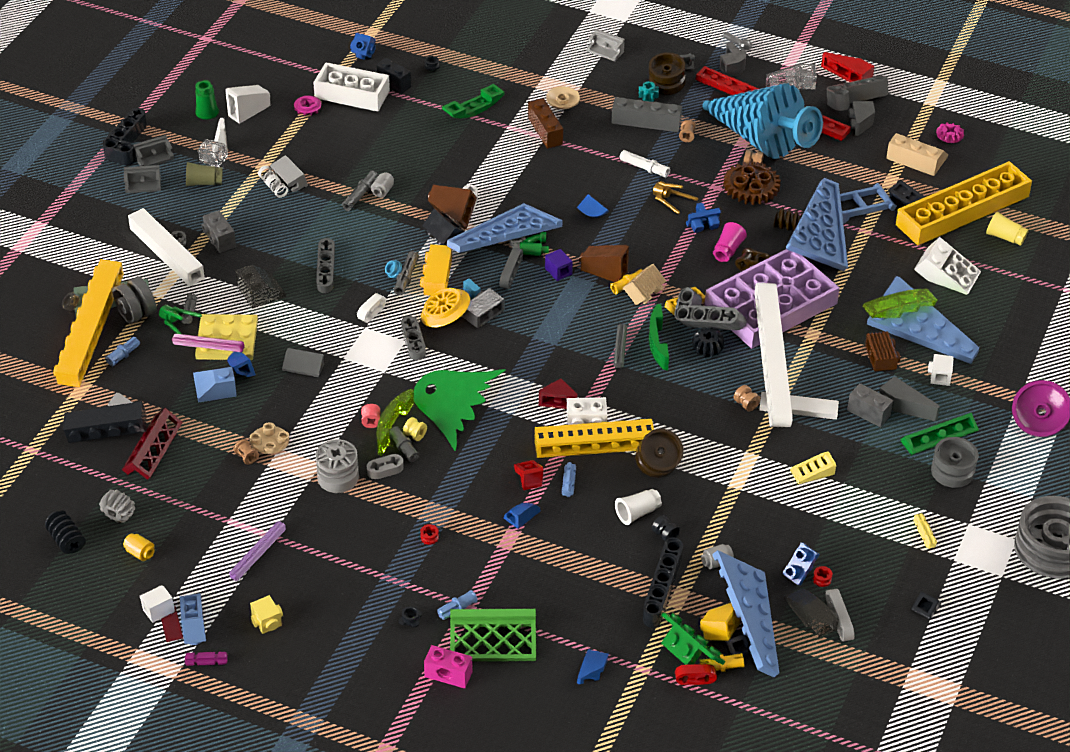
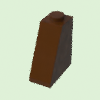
[428,185,477,229]
[579,245,629,282]

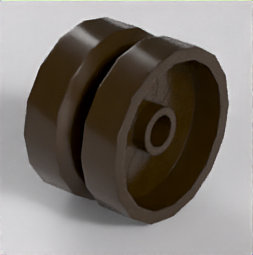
[649,52,686,95]
[635,428,684,478]

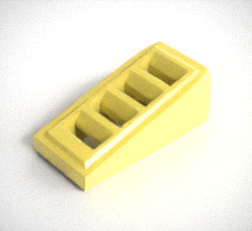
[790,452,836,484]

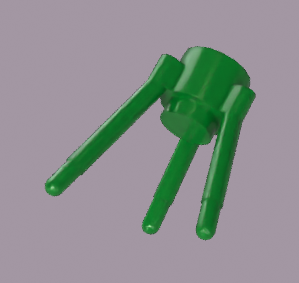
[159,305,202,334]

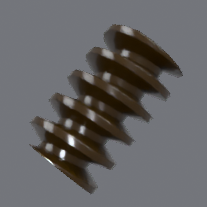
[773,206,804,231]

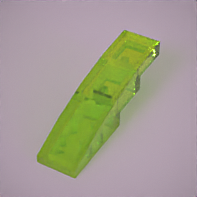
[863,289,937,318]

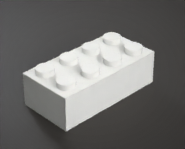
[314,63,390,111]

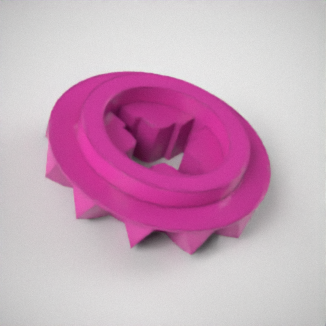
[294,96,321,116]
[936,122,964,143]

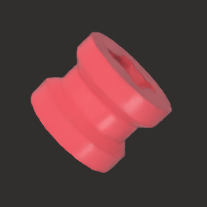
[361,404,381,428]

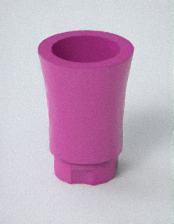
[713,222,747,262]

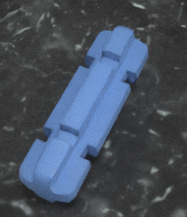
[562,462,576,497]

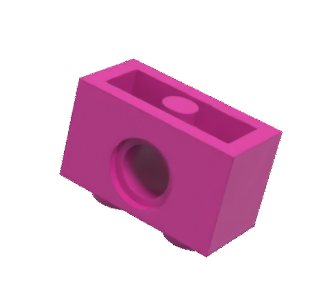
[424,645,473,688]

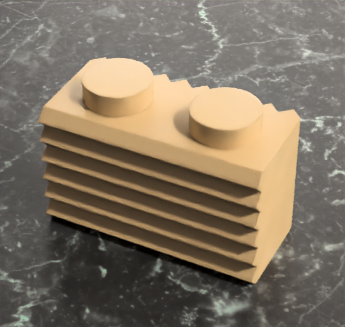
[623,264,666,305]

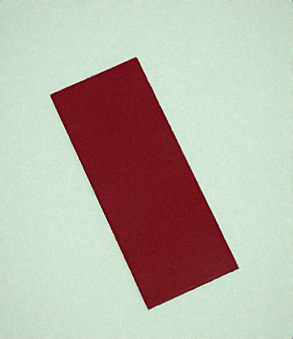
[161,606,183,642]

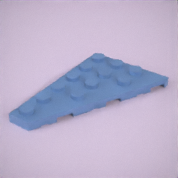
[867,276,979,364]

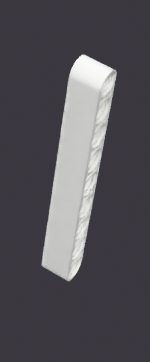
[755,283,792,427]

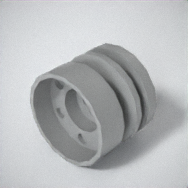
[315,439,359,493]

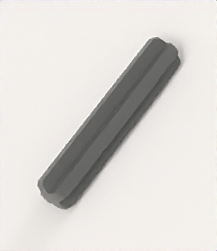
[613,324,627,369]

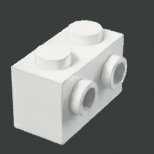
[567,397,607,425]

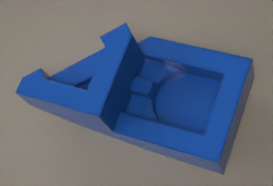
[577,649,609,684]

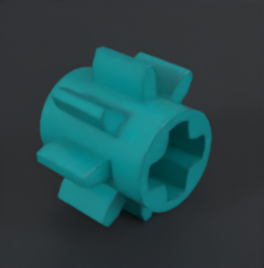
[639,82,659,102]

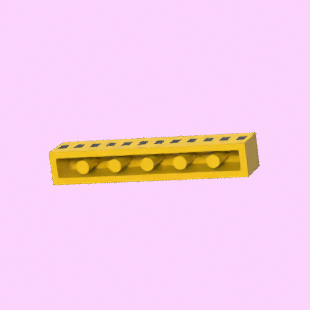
[535,419,654,458]

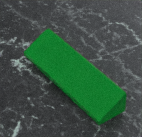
[900,413,979,455]

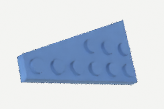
[447,203,562,252]
[712,550,779,677]

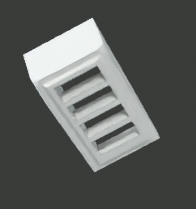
[213,118,228,157]

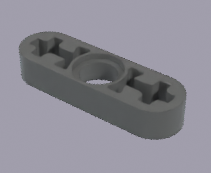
[499,247,523,289]
[401,316,426,360]

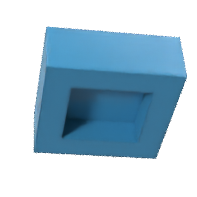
[463,279,481,300]

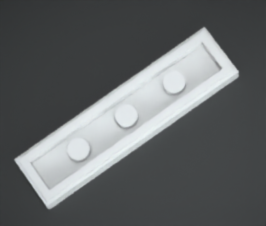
[760,392,839,419]

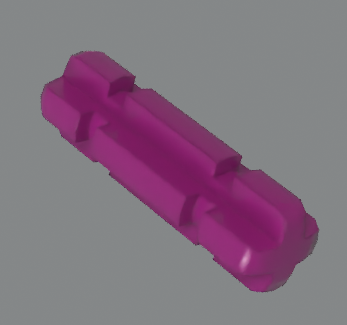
[185,652,228,666]

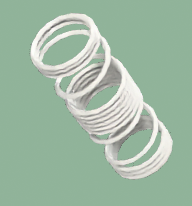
[258,166,288,198]

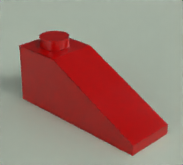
[821,52,874,82]

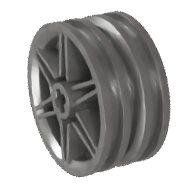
[1014,496,1070,579]

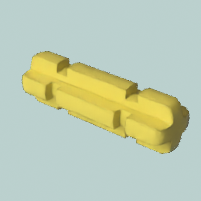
[913,513,937,549]

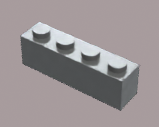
[612,97,682,132]

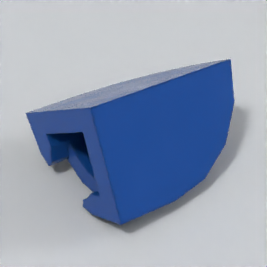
[577,194,609,218]
[227,352,256,377]
[504,503,540,529]

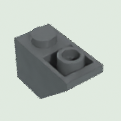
[849,101,875,136]

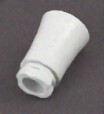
[615,489,662,525]

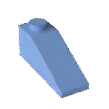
[179,593,206,645]

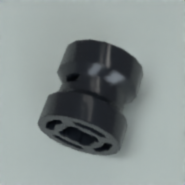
[652,515,680,542]

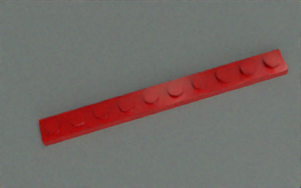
[696,66,851,141]

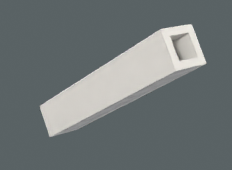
[128,208,205,287]

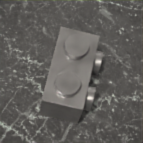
[202,210,236,253]
[847,383,893,427]

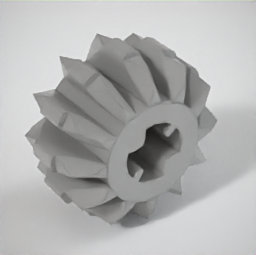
[99,489,136,523]

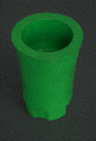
[195,80,219,119]

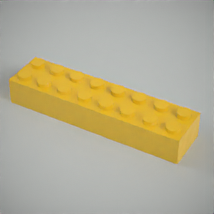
[896,161,1032,245]

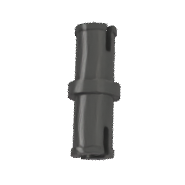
[389,426,420,462]

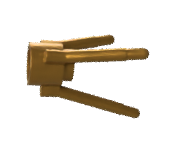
[653,181,698,214]

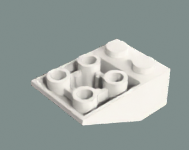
[914,237,981,295]

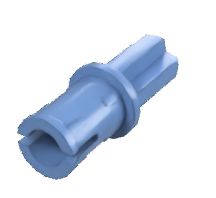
[105,337,140,367]
[437,590,478,620]

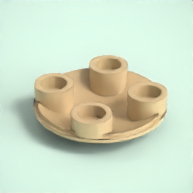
[250,422,289,454]

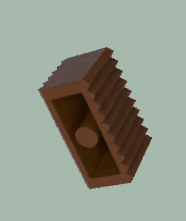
[865,331,900,371]

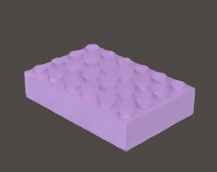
[705,249,840,349]

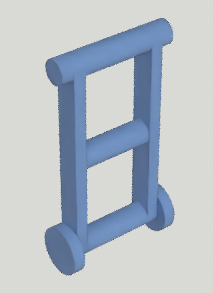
[840,183,896,224]

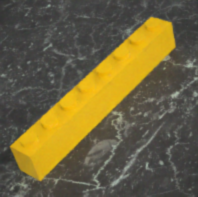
[53,259,124,387]

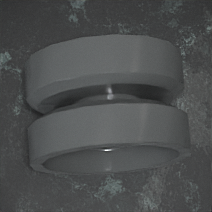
[112,276,157,324]
[931,437,979,488]

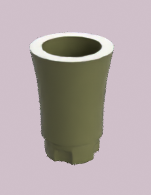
[186,162,223,186]

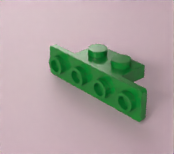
[661,612,726,665]

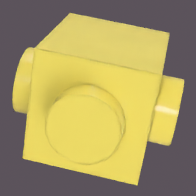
[250,595,283,634]

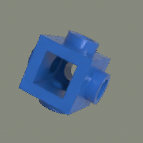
[350,33,376,60]

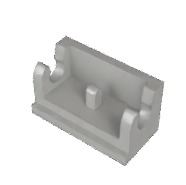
[587,29,625,61]
[270,155,308,192]

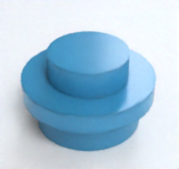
[385,260,402,278]

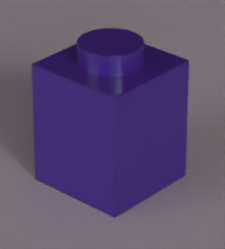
[545,249,573,281]

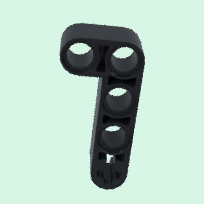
[103,108,147,166]

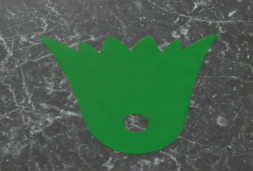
[413,369,506,451]

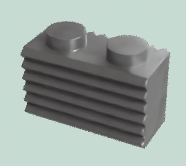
[462,288,504,328]

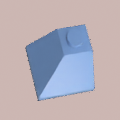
[193,367,237,402]

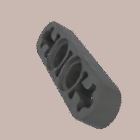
[316,238,335,293]

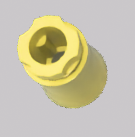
[986,211,1028,246]

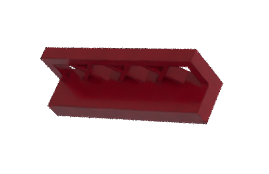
[122,408,183,480]

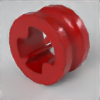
[420,524,439,545]
[813,566,833,587]

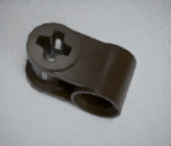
[735,248,771,271]

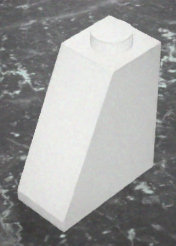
[225,85,271,124]

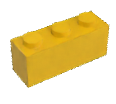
[420,244,452,296]

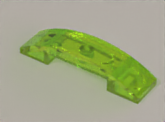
[376,389,414,456]

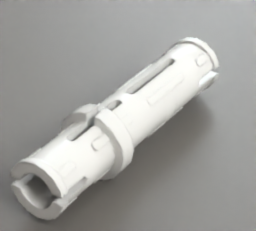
[620,150,670,178]

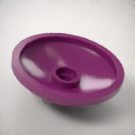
[1012,380,1070,437]

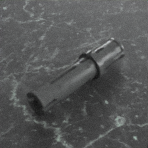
[342,171,378,211]
[393,251,419,295]

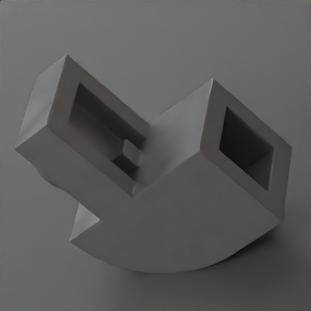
[719,42,746,77]

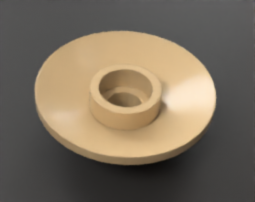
[546,86,580,109]

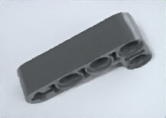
[826,76,889,111]
[674,287,747,330]

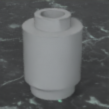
[371,172,394,198]
[701,544,734,569]

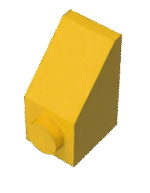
[700,603,742,641]

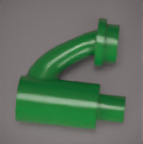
[520,232,549,256]

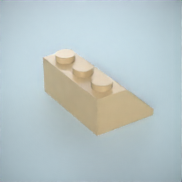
[886,133,948,176]

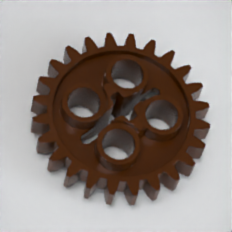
[723,161,781,205]

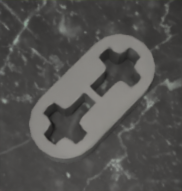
[367,454,404,479]

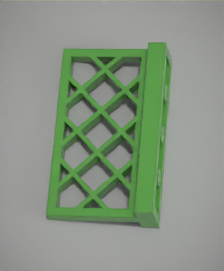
[450,609,536,661]

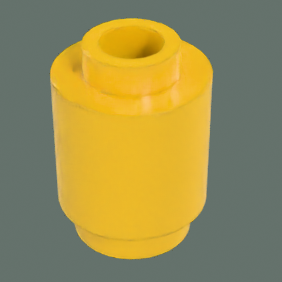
[123,533,155,561]

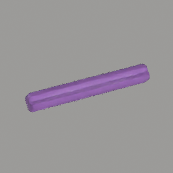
[229,521,286,581]

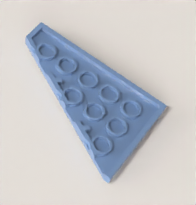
[786,178,848,271]

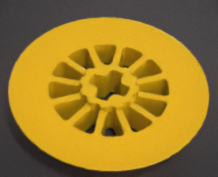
[421,288,470,327]

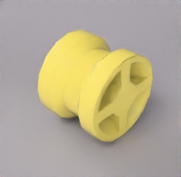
[403,417,427,441]

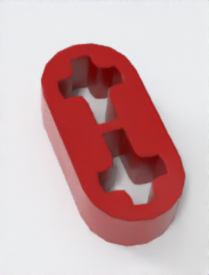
[675,664,717,685]

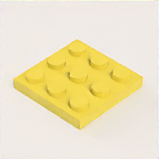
[195,314,258,360]

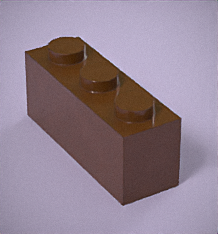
[528,98,563,149]

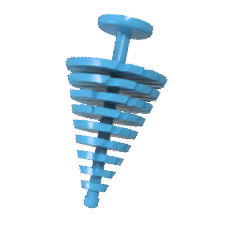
[703,83,823,159]

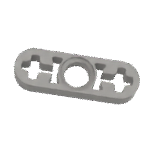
[826,589,854,642]

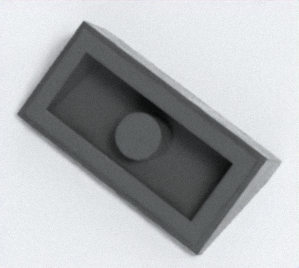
[282,348,324,377]

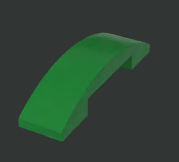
[442,84,505,118]
[649,304,669,370]

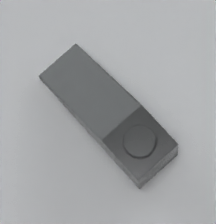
[879,376,940,421]

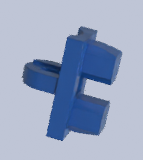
[686,203,721,233]

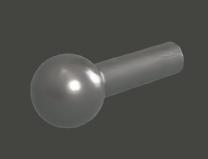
[723,31,752,51]

